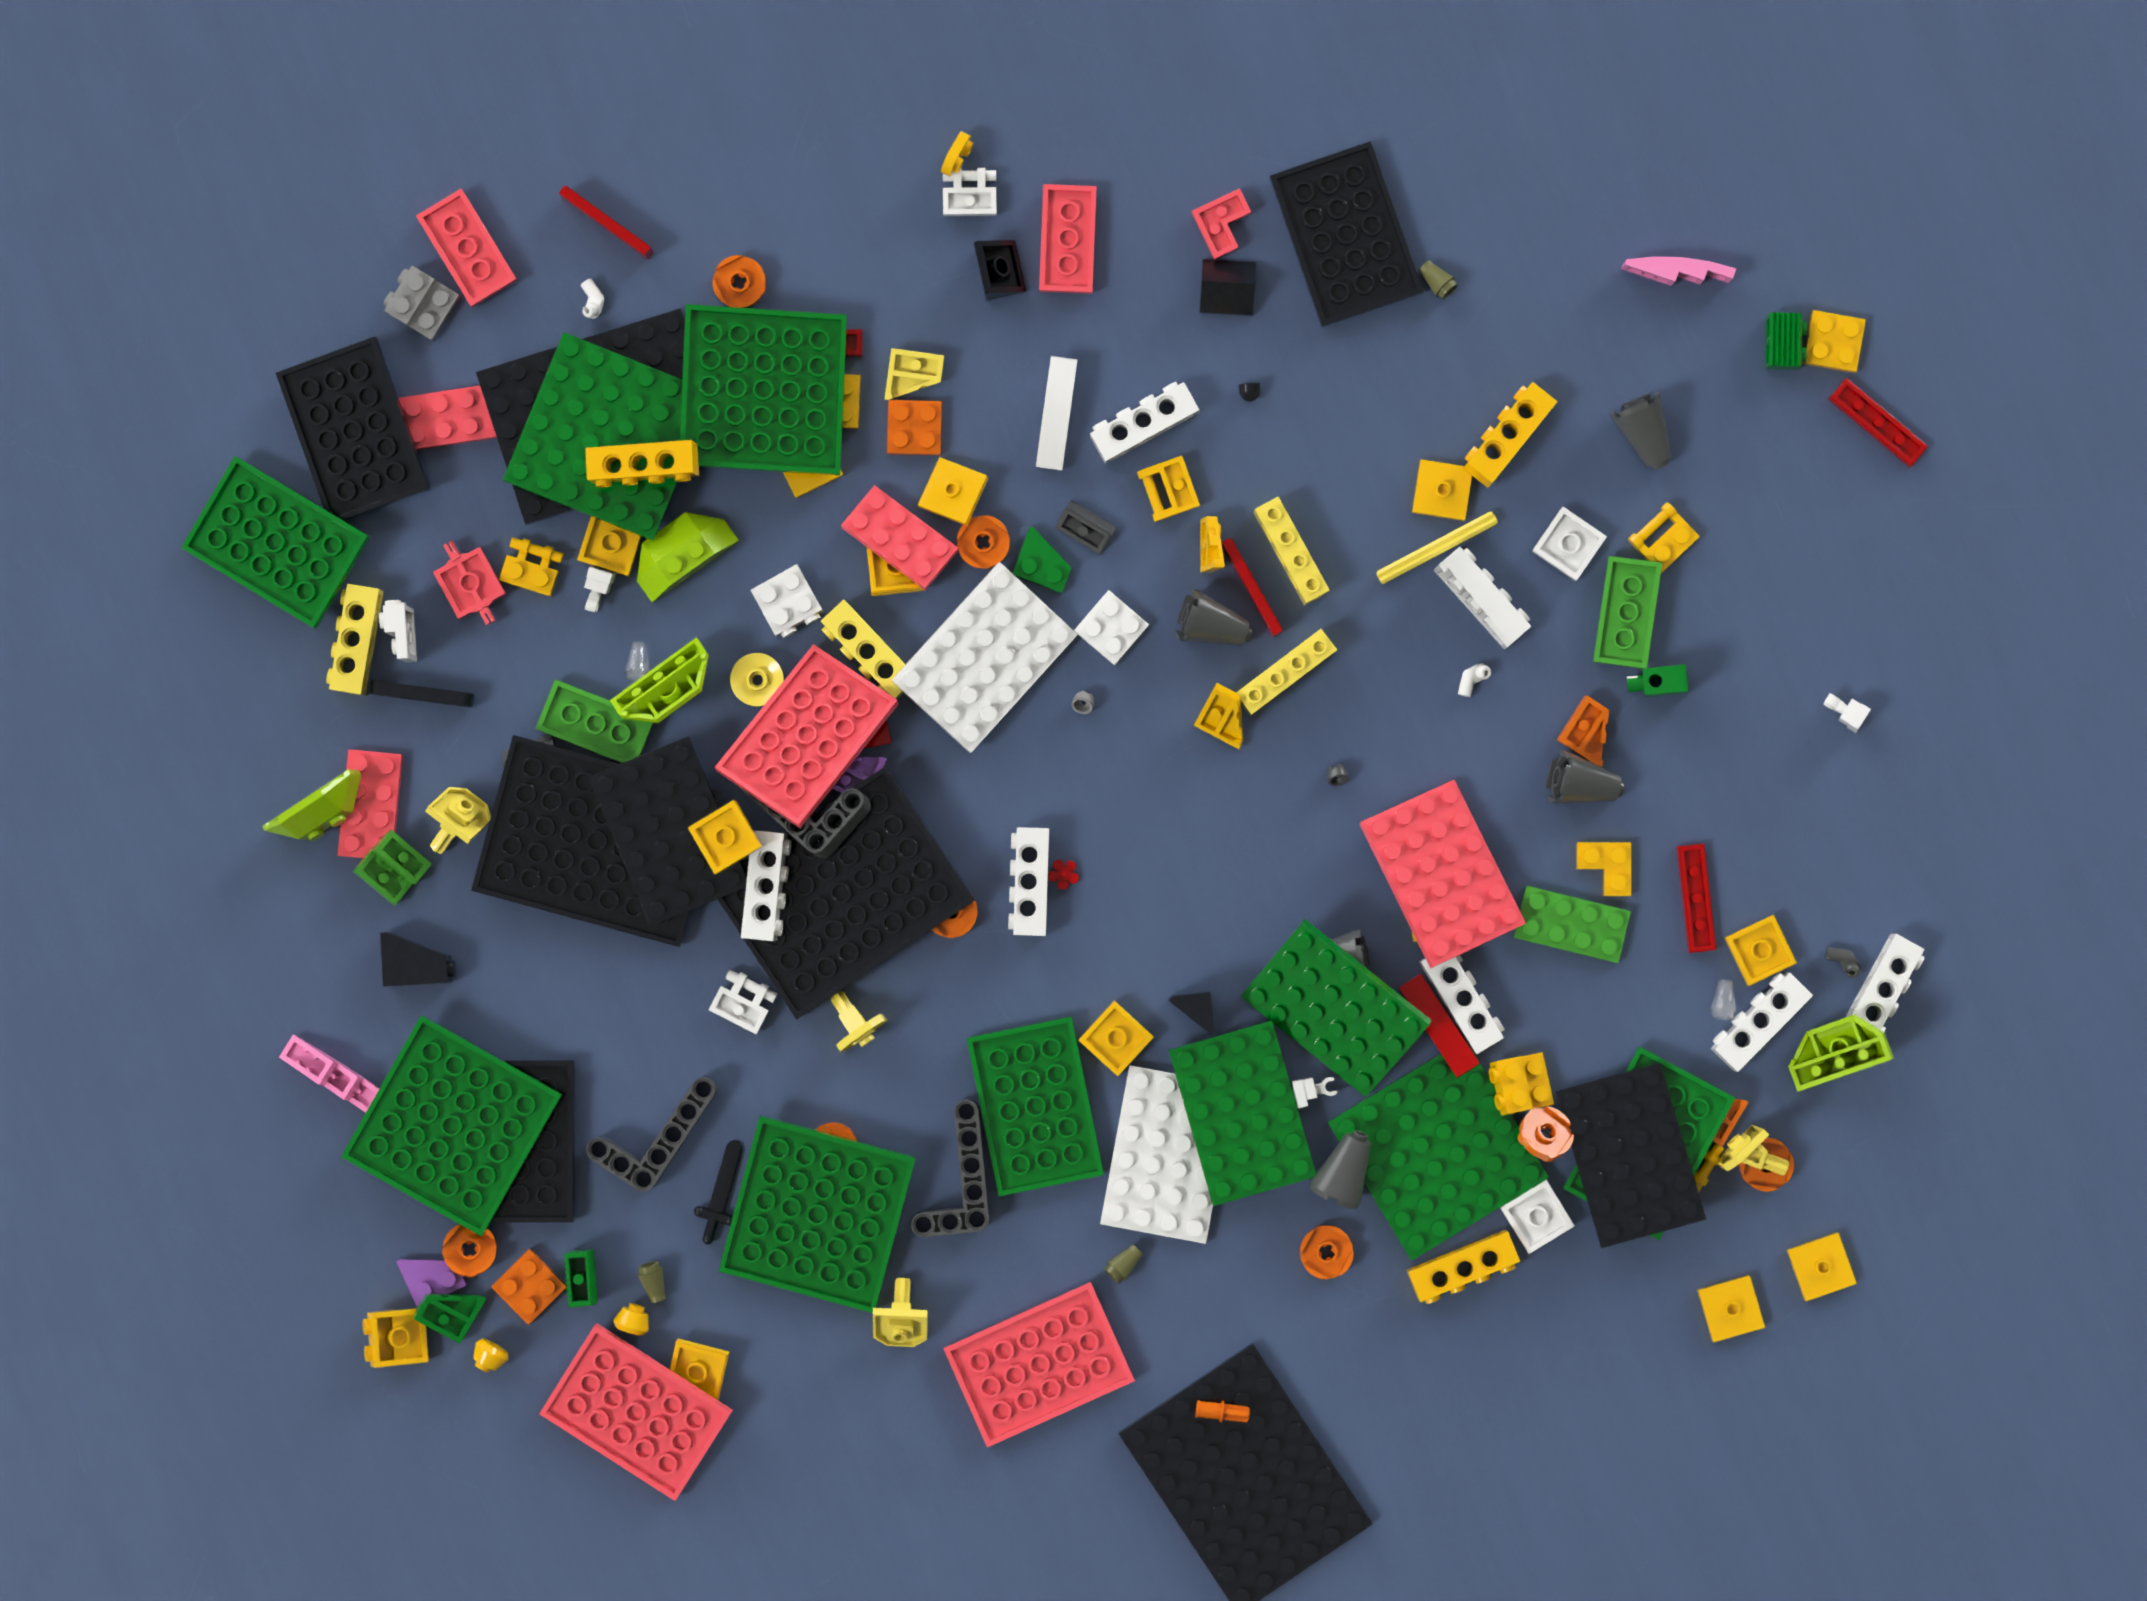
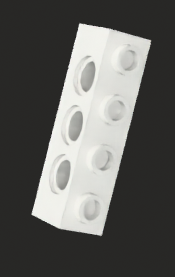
[1090,382,1199,465]
[1008,827,1049,936]
[741,830,791,941]
[1845,934,1925,1032]
[1419,955,1504,1054]
[1710,972,1813,1072]

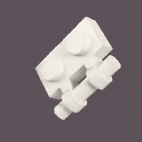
[943,168,997,216]
[709,969,778,1034]

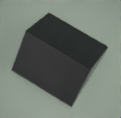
[974,240,1026,301]
[1199,259,1256,316]
[1168,991,1215,1034]

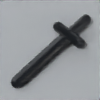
[694,1140,742,1245]

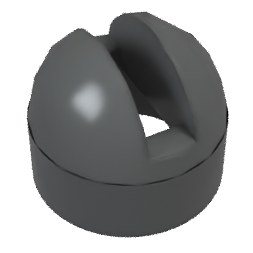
[1326,763,1349,786]

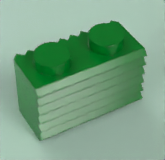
[1765,312,1807,370]
[563,1249,598,1307]

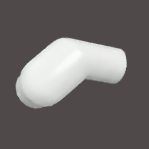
[580,278,604,318]
[1458,663,1491,697]

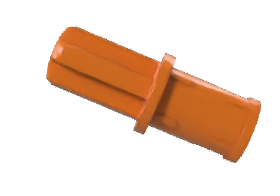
[1195,1400,1250,1423]

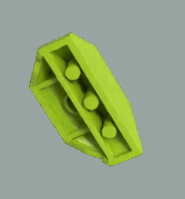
[637,512,740,603]
[610,637,709,723]
[262,769,362,842]
[1788,1014,1894,1092]

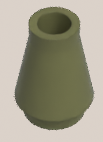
[1419,260,1458,300]
[1104,1244,1143,1284]
[637,1261,666,1303]

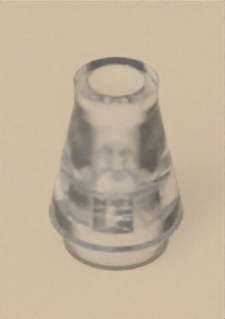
[624,642,650,682]
[1710,980,1737,1020]

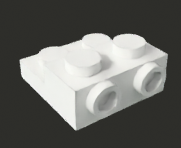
[751,564,823,638]
[379,600,417,663]

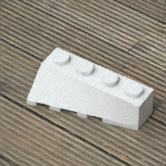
[1434,546,1531,650]

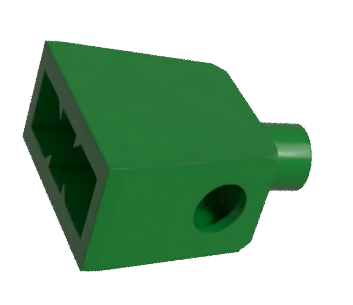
[1627,664,1688,697]

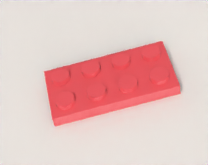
[1039,184,1097,294]
[416,188,518,308]
[399,385,497,450]
[841,485,958,591]
[338,749,403,858]

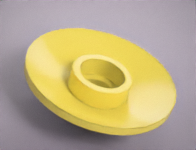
[730,653,784,706]

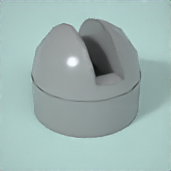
[1072,691,1094,714]

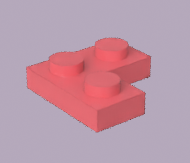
[1191,188,1251,260]

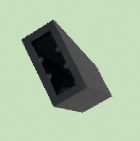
[380,932,456,986]

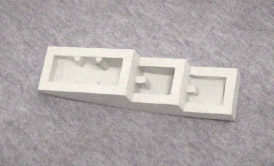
[1036,356,1078,470]

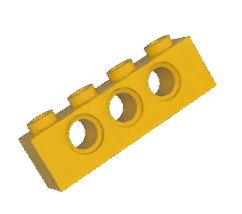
[1463,382,1558,488]
[585,440,699,488]
[1406,1230,1521,1304]

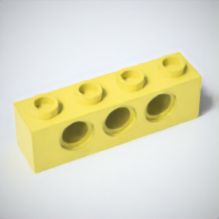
[1253,496,1330,606]
[326,584,384,696]
[821,599,905,699]
[1236,629,1337,716]

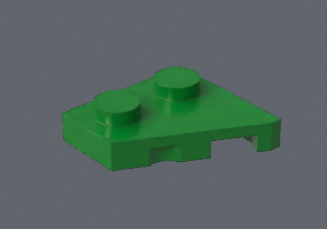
[1012,526,1072,593]
[412,1294,487,1344]

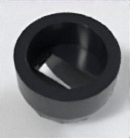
[1239,383,1260,402]

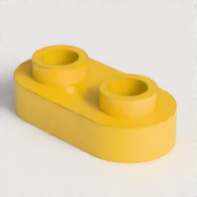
[941,131,974,177]

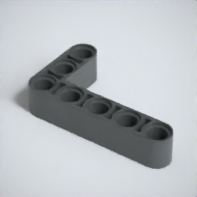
[737,785,871,858]
[586,1077,718,1192]
[911,1099,990,1237]

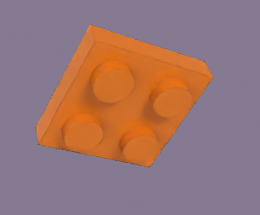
[887,400,942,456]
[491,1248,568,1325]

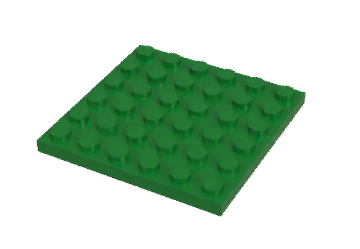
[679,304,847,476]
[503,332,682,541]
[341,1015,563,1237]
[1328,1039,1549,1261]
[719,1115,916,1313]

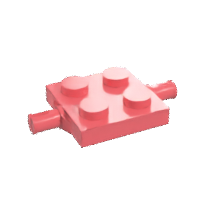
[433,541,507,626]

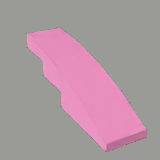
[1621,256,1736,286]
[279,1035,379,1113]

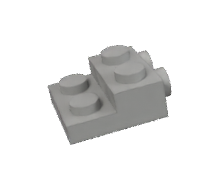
[383,266,461,341]

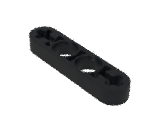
[369,680,474,707]

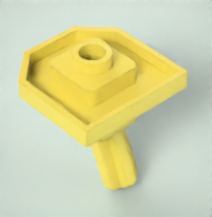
[425,787,491,854]
[831,991,888,1052]
[1717,1124,1789,1175]
[873,1278,928,1347]

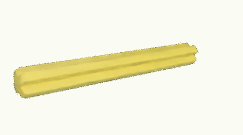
[1376,512,1498,584]

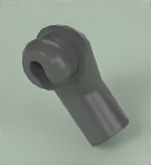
[1825,946,1861,978]

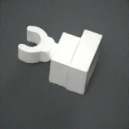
[584,566,617,613]
[1823,693,1871,733]
[1290,1077,1337,1108]

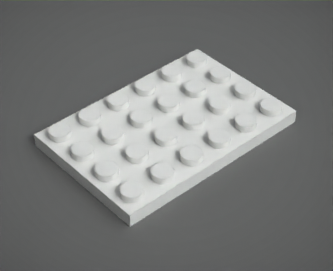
[891,562,1078,753]
[1100,1065,1213,1244]

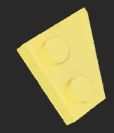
[885,348,945,400]

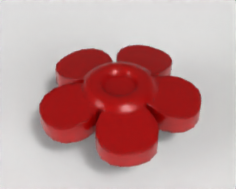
[1048,859,1079,890]

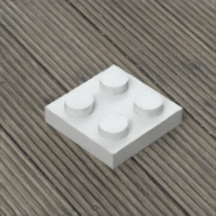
[1532,507,1607,581]
[1074,590,1149,666]
[1500,1180,1574,1254]

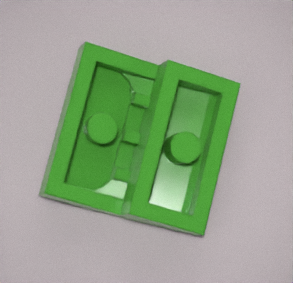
[352,830,432,905]

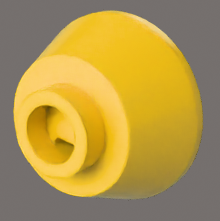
[613,1303,649,1336]
[473,1338,509,1373]

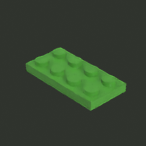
[1593,556,1662,669]
[535,679,654,763]
[1513,886,1631,963]

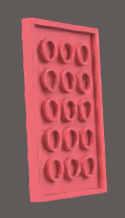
[715,644,899,828]
[1359,780,1526,968]
[943,1281,1135,1447]
[539,1323,733,1501]

